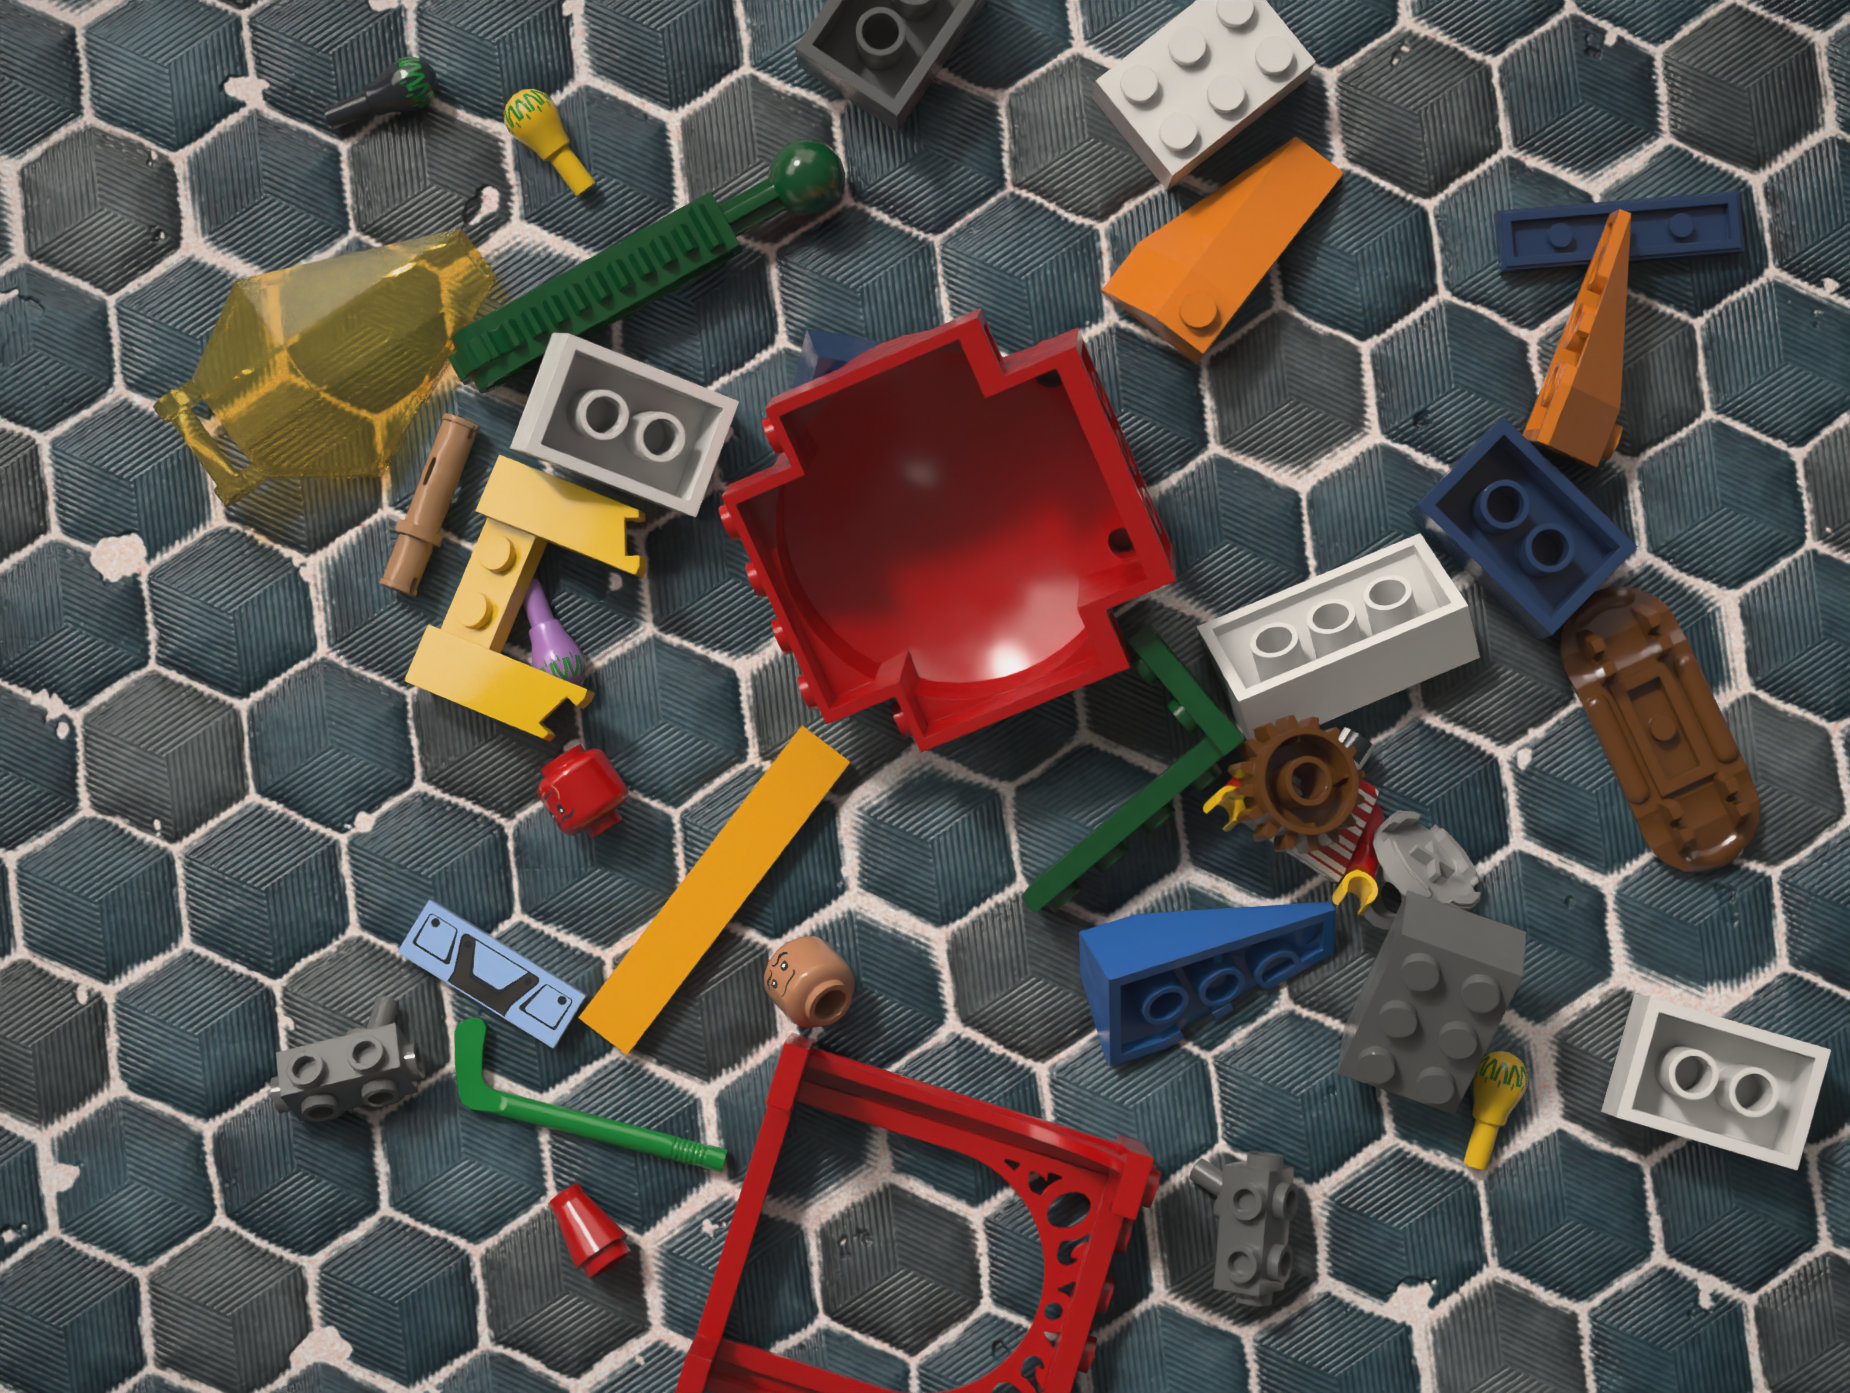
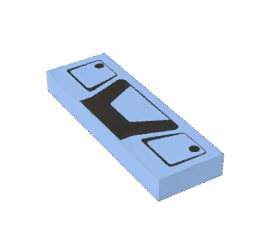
[397,900,588,1048]

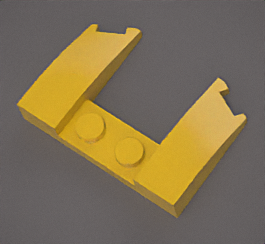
[404,455,646,741]

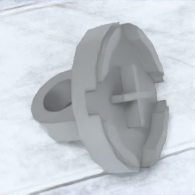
[1359,811,1481,930]

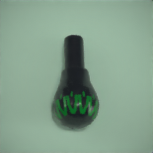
[324,56,438,130]

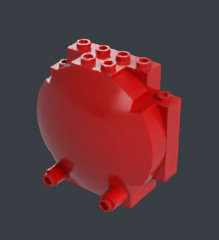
[719,308,1176,752]

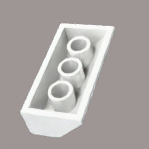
[1197,533,1480,740]

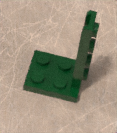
[1024,623,1244,914]

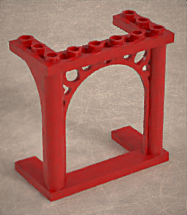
[675,1032,1161,1393]

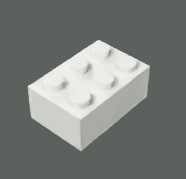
[1092,0,1316,190]
[510,333,739,517]
[1601,994,1831,1171]

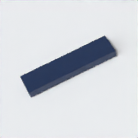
[1494,191,1744,274]

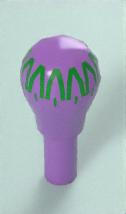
[522,578,587,686]

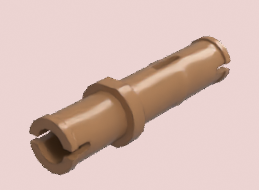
[379,413,481,598]

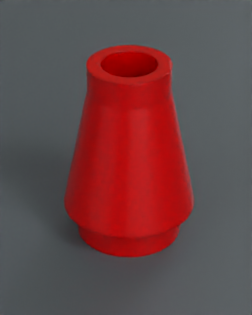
[548,1183,631,1280]

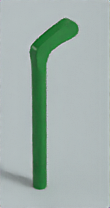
[454,1018,728,1173]

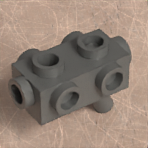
[270,996,425,1122]
[1189,1151,1298,1306]

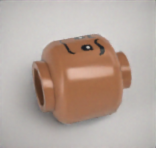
[764,936,855,1028]

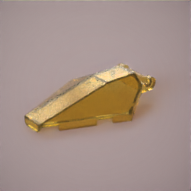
[153,228,498,507]

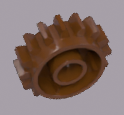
[1228,715,1365,854]

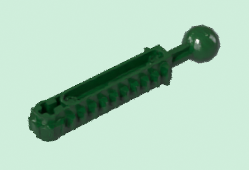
[448,139,845,394]

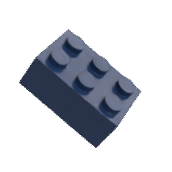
[1407,417,1638,640]

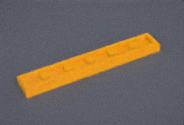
[578,725,851,1055]

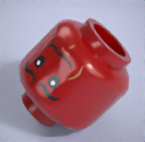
[537,744,629,839]

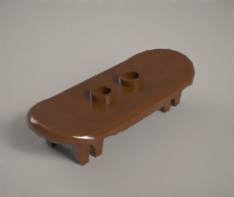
[1560,586,1760,873]

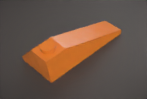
[1101,137,1344,365]
[1522,209,1631,467]

